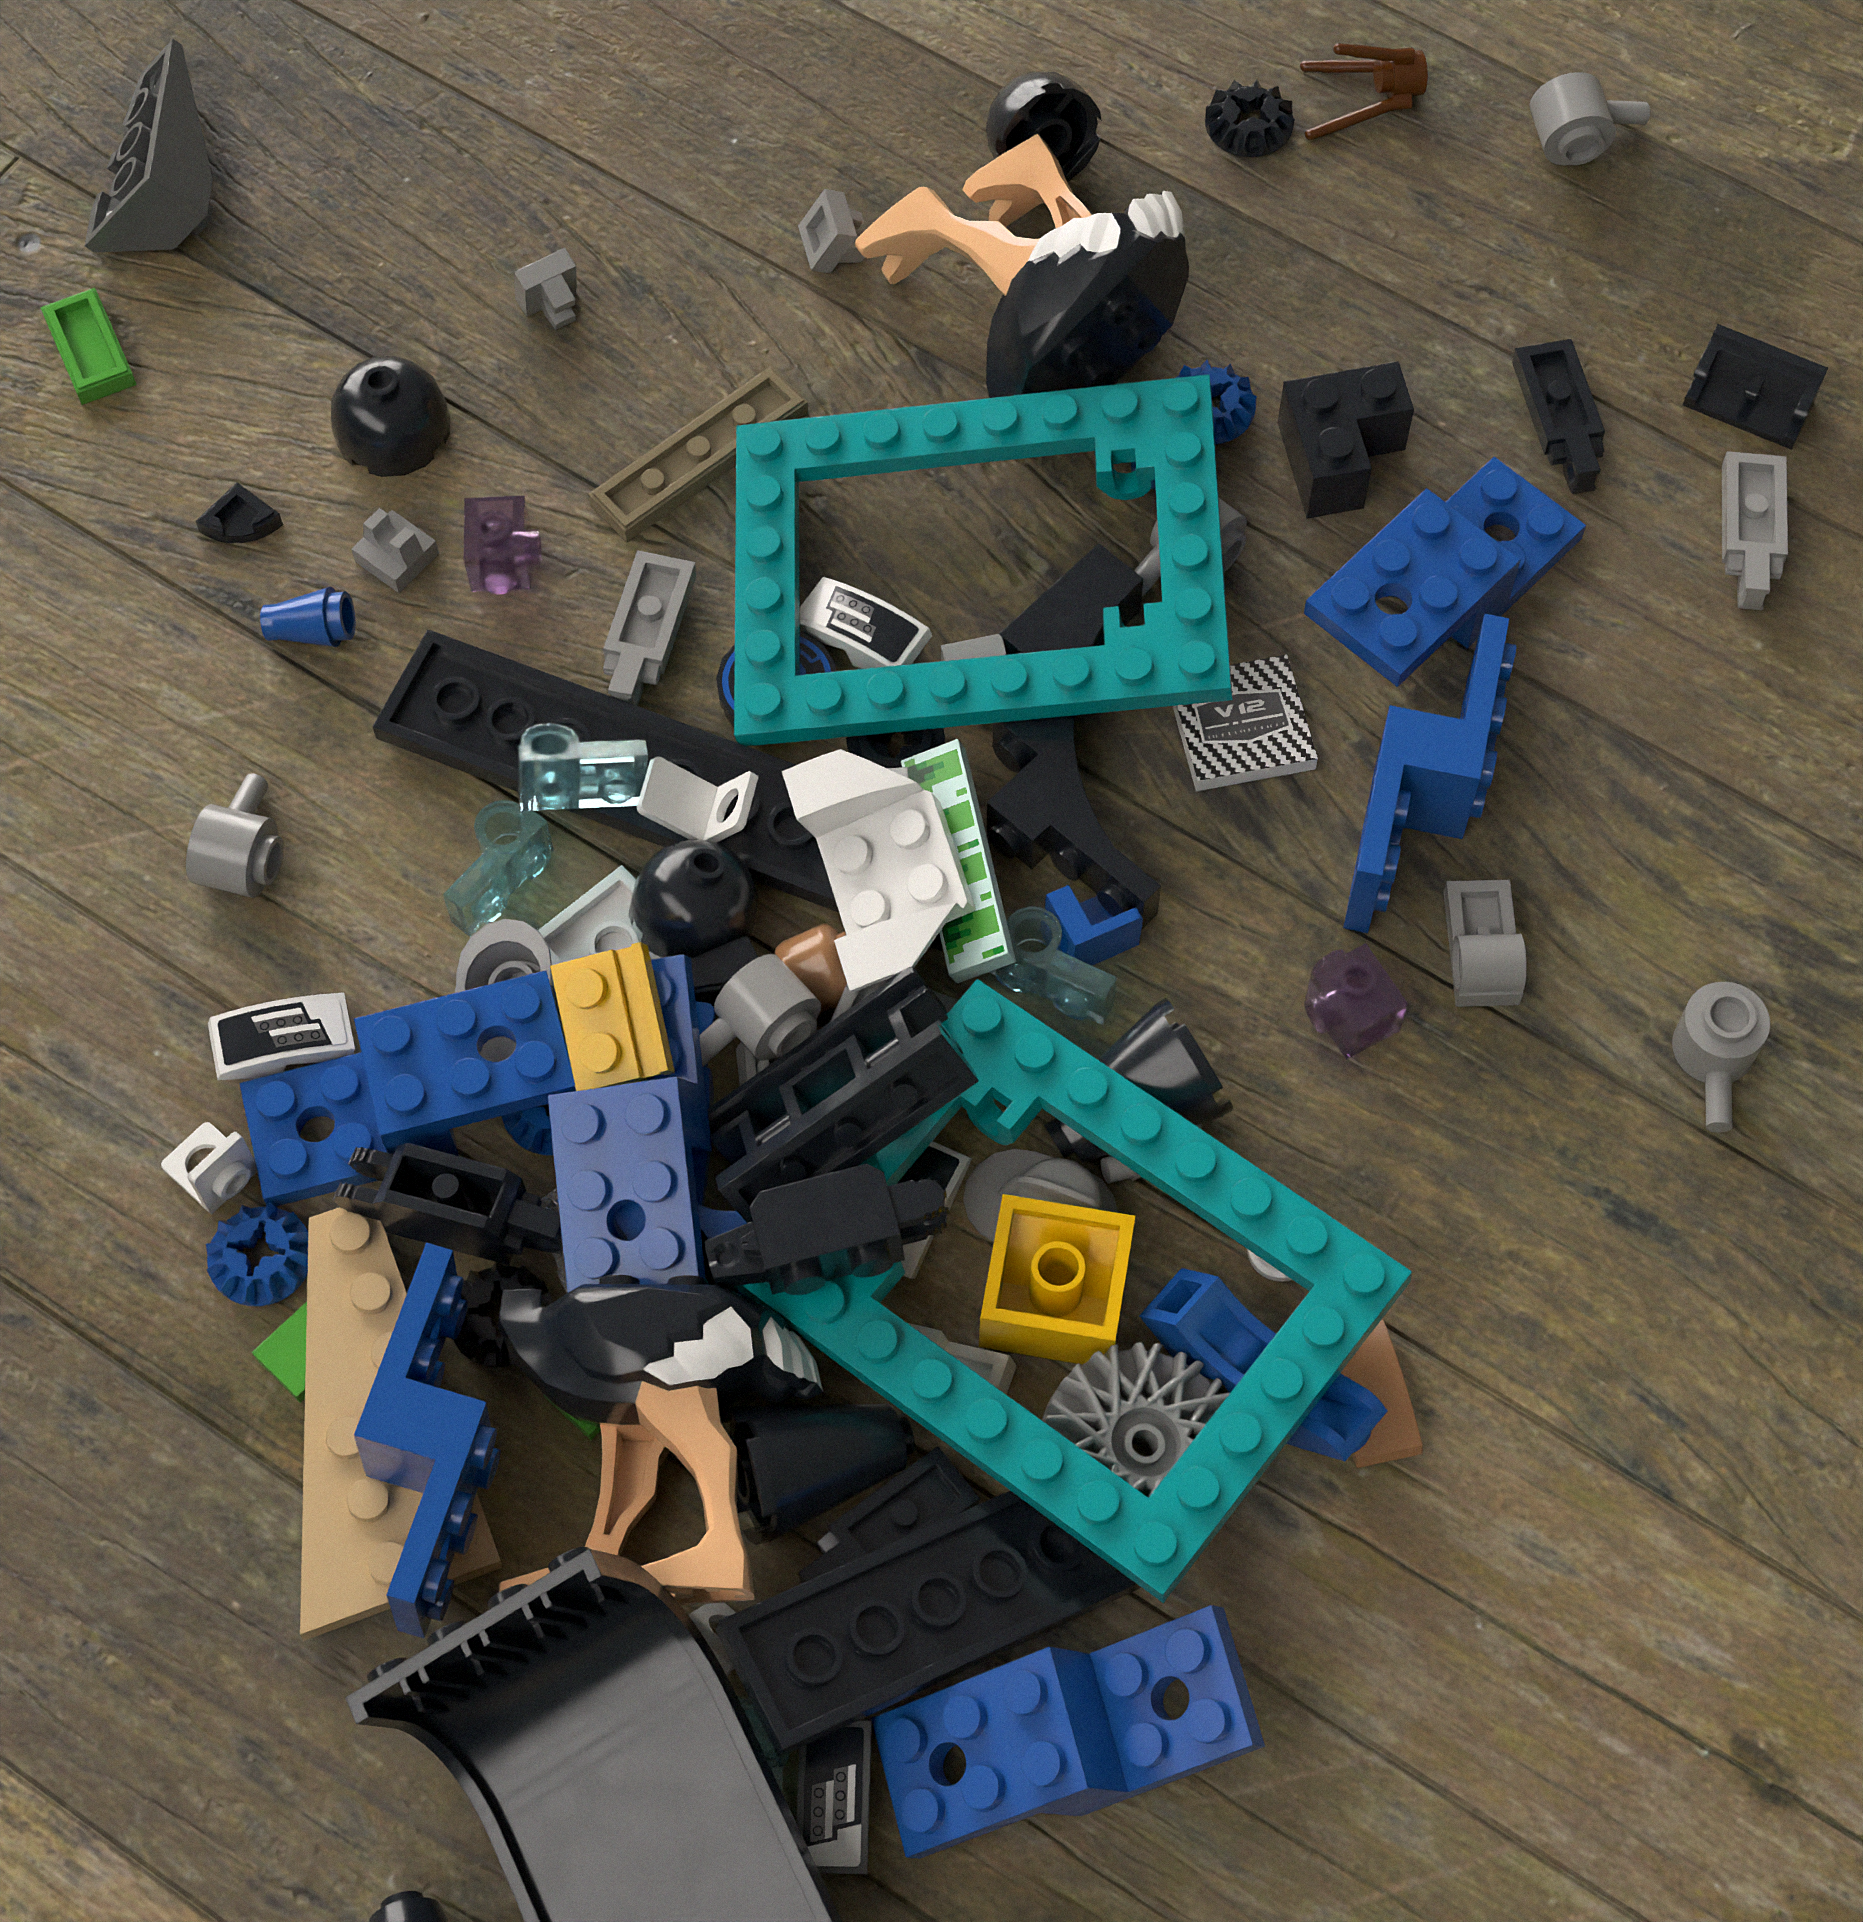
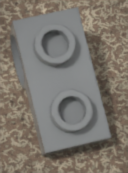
[1443,880,1526,1007]

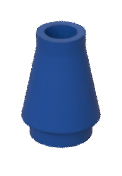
[260,587,356,647]

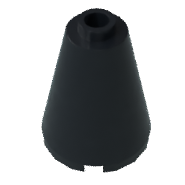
[1044,998,1234,1163]
[720,1403,915,1545]

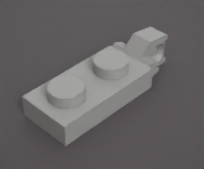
[1722,451,1788,610]
[603,550,697,706]

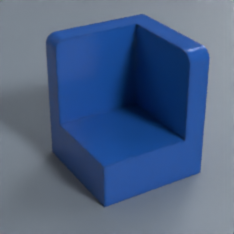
[1043,885,1143,975]

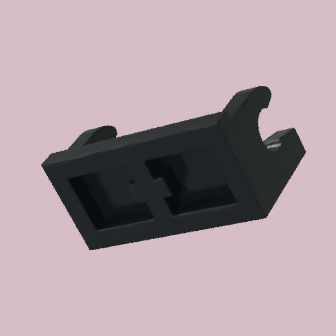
[1682,324,1828,450]

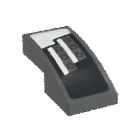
[797,1719,872,1874]

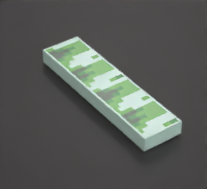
[901,739,1016,983]

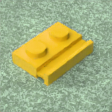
[550,942,675,1091]

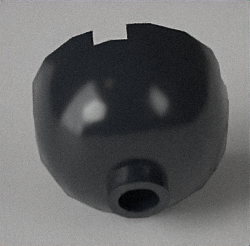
[986,72,1102,182]
[331,356,450,477]
[628,839,758,959]

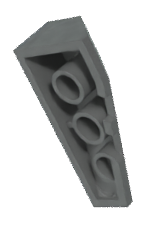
[84,39,213,253]

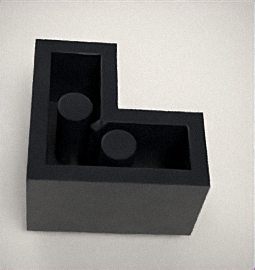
[1277,361,1414,519]

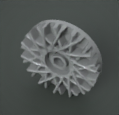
[1042,1342,1230,1498]

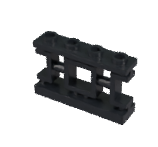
[707,967,979,1223]

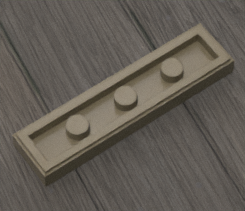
[588,366,809,543]

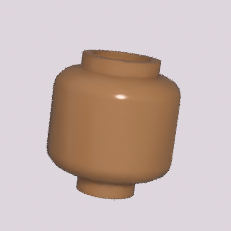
[774,924,847,1016]

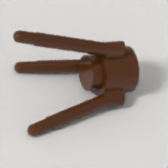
[1300,43,1428,140]

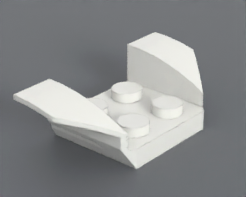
[782,749,976,993]

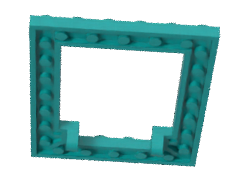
[734,374,1233,746]
[734,979,1412,1603]

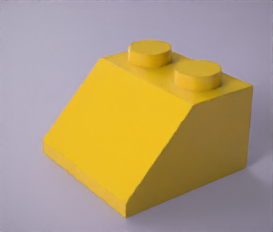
[978,1194,1136,1365]

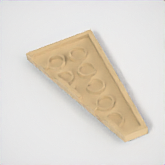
[300,1207,502,1641]

